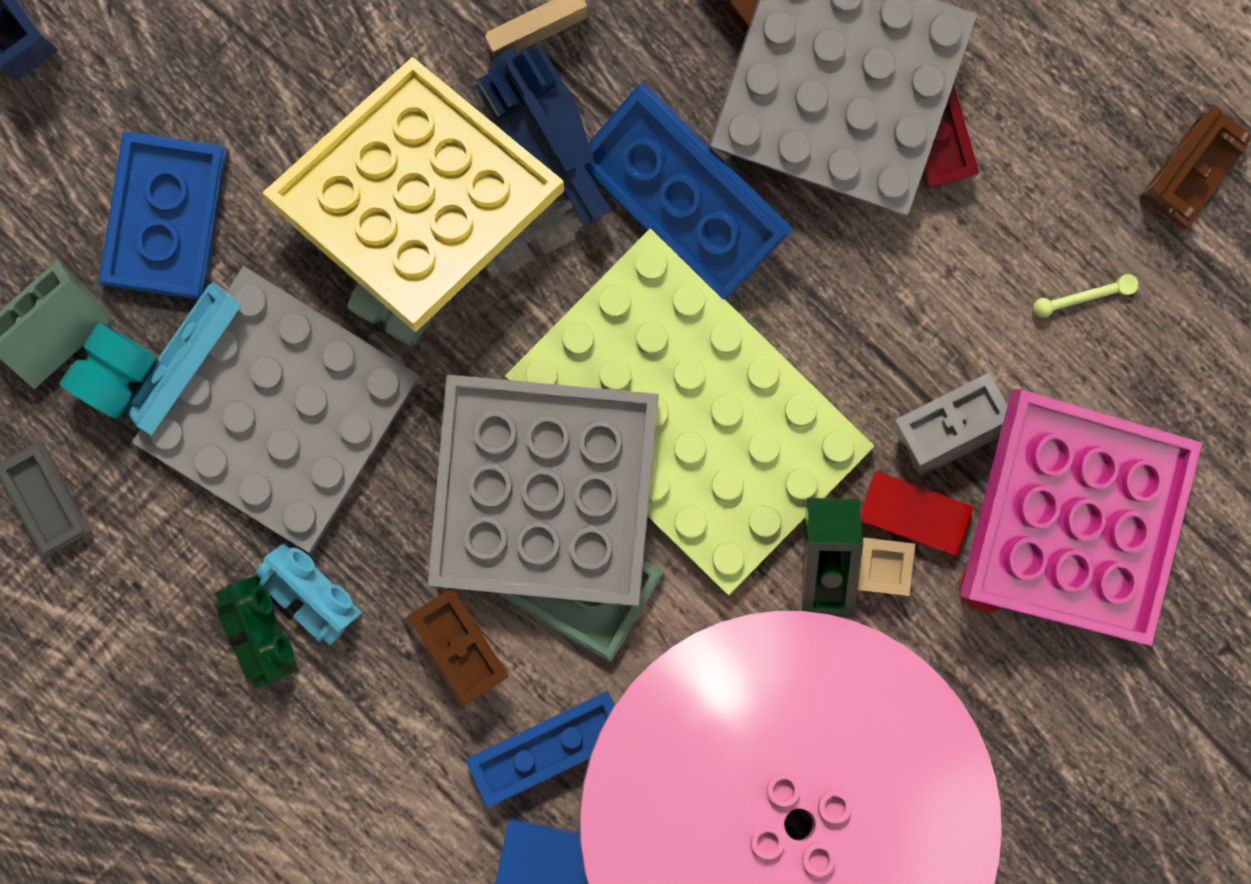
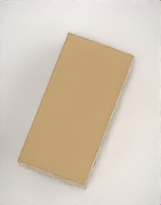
[485,0,588,59]

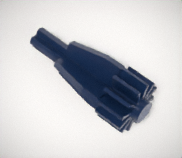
[474,45,612,227]

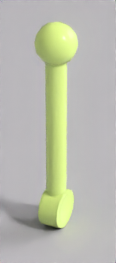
[1033,274,1138,318]

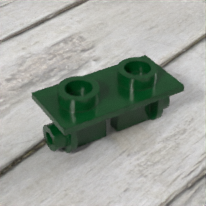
[214,576,299,689]

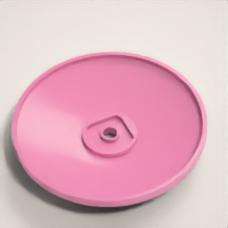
[579,611,1002,884]

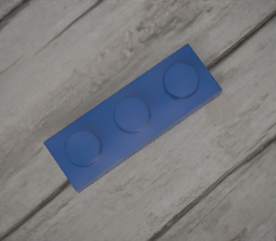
[465,690,615,808]

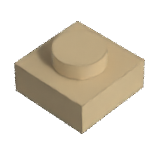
[857,538,915,596]

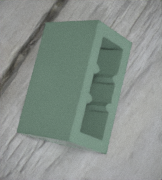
[0,260,112,389]

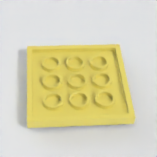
[263,57,564,333]

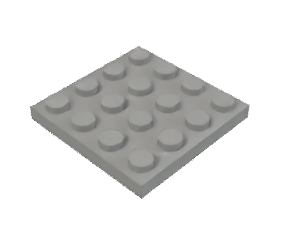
[708,0,977,216]
[132,266,421,553]
[428,375,659,606]

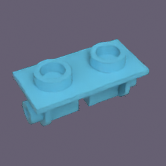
[254,541,362,645]

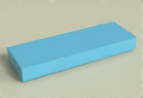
[125,282,242,435]

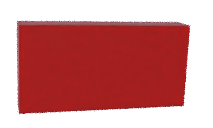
[860,471,974,556]

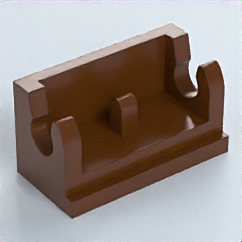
[1140,104,1251,230]
[403,588,509,708]

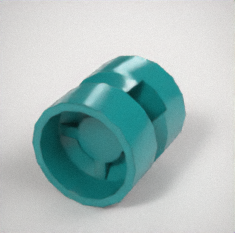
[59,321,158,420]

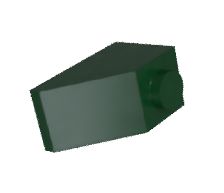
[801,498,863,617]

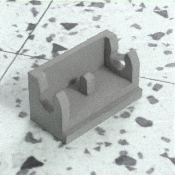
[895,372,1007,478]

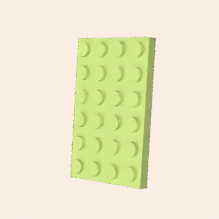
[505,229,874,595]

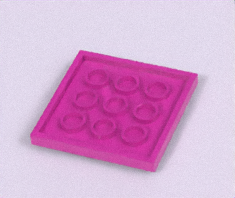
[960,389,1202,646]

